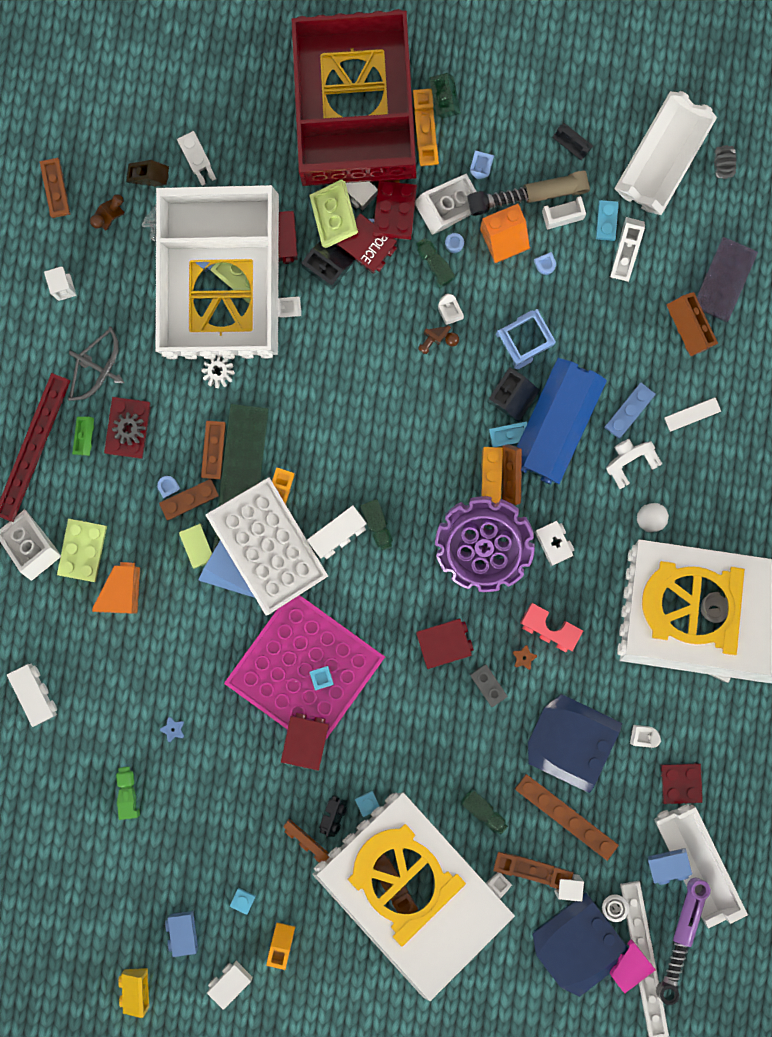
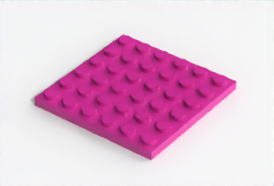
[224,595,385,739]

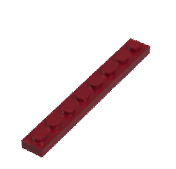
[0,373,70,522]

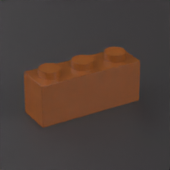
[667,292,718,356]

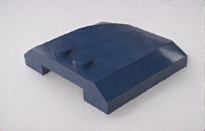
[527,694,623,793]
[532,891,629,997]

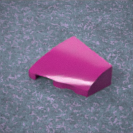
[610,939,655,993]

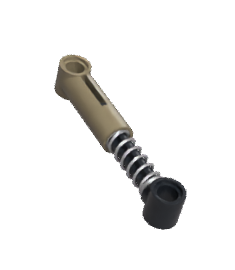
[467,171,590,216]

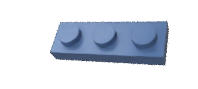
[604,383,656,439]

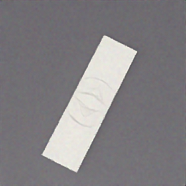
[665,398,721,432]

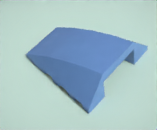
[198,540,255,598]

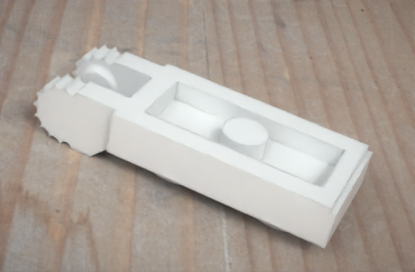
[177,131,216,186]

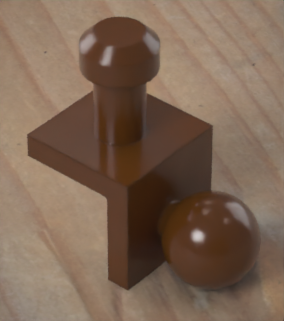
[90,194,125,231]
[418,325,459,354]

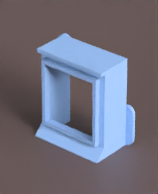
[496,309,556,369]

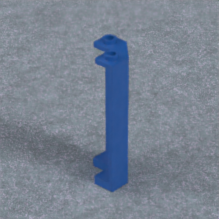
[517,358,607,485]

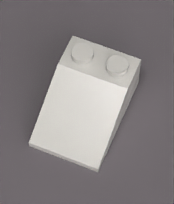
[415,174,477,235]
[0,509,61,581]

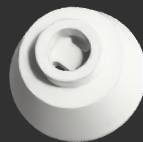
[602,895,629,922]

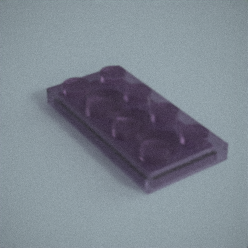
[697,237,758,322]

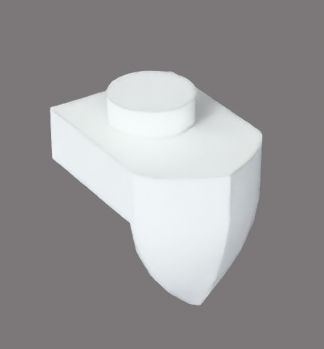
[438,294,464,325]
[278,297,301,317]
[630,725,661,748]

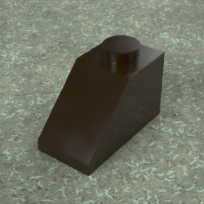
[126,160,169,187]

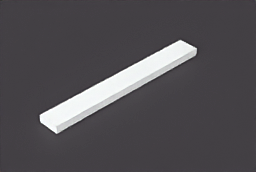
[620,881,669,1037]

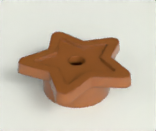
[512,645,537,670]

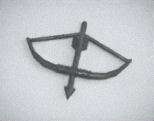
[68,326,125,401]

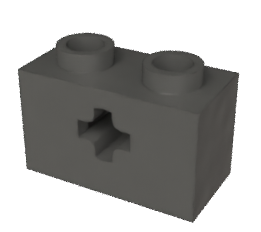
[469,664,508,707]

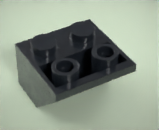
[301,241,355,290]
[487,367,540,422]

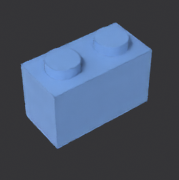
[648,848,692,885]
[165,911,198,957]

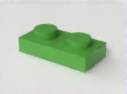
[72,417,94,456]

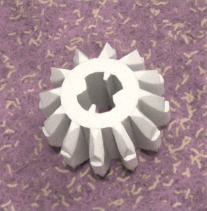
[202,356,235,388]

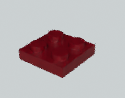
[661,763,703,804]

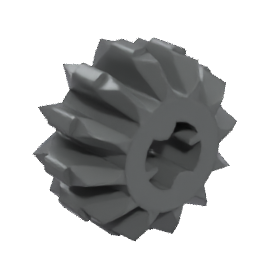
[714,145,736,179]
[112,412,146,446]

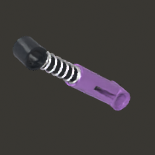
[656,877,711,1005]

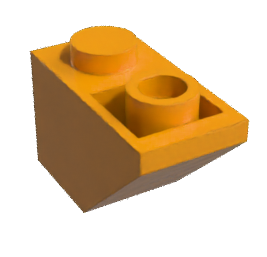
[266,922,296,970]

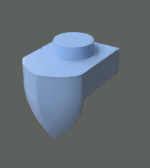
[470,150,494,179]

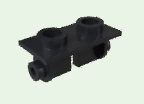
[552,123,593,161]
[319,795,348,837]

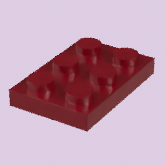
[373,181,417,240]
[104,397,151,459]

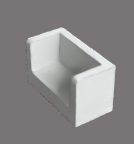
[542,196,586,230]
[44,267,77,301]
[554,874,584,901]

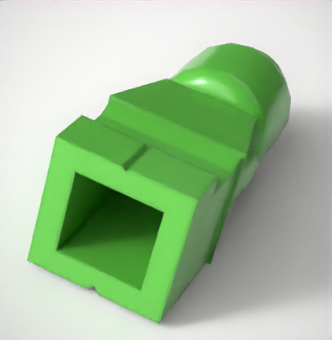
[116,766,140,820]

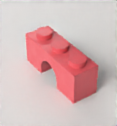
[520,603,583,652]

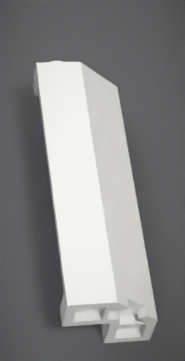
[615,91,717,215]
[654,804,748,928]

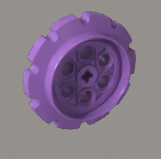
[435,496,535,592]

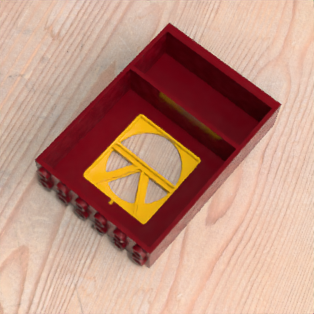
[291,9,417,186]

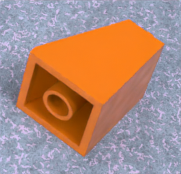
[480,204,530,263]
[92,562,140,614]

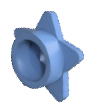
[160,717,184,742]

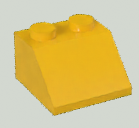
[118,968,149,1018]

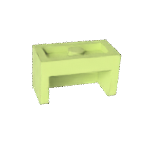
[179,524,212,569]

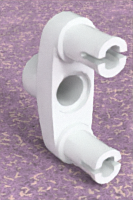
[606,439,662,489]

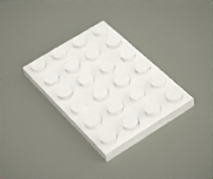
[206,478,328,616]

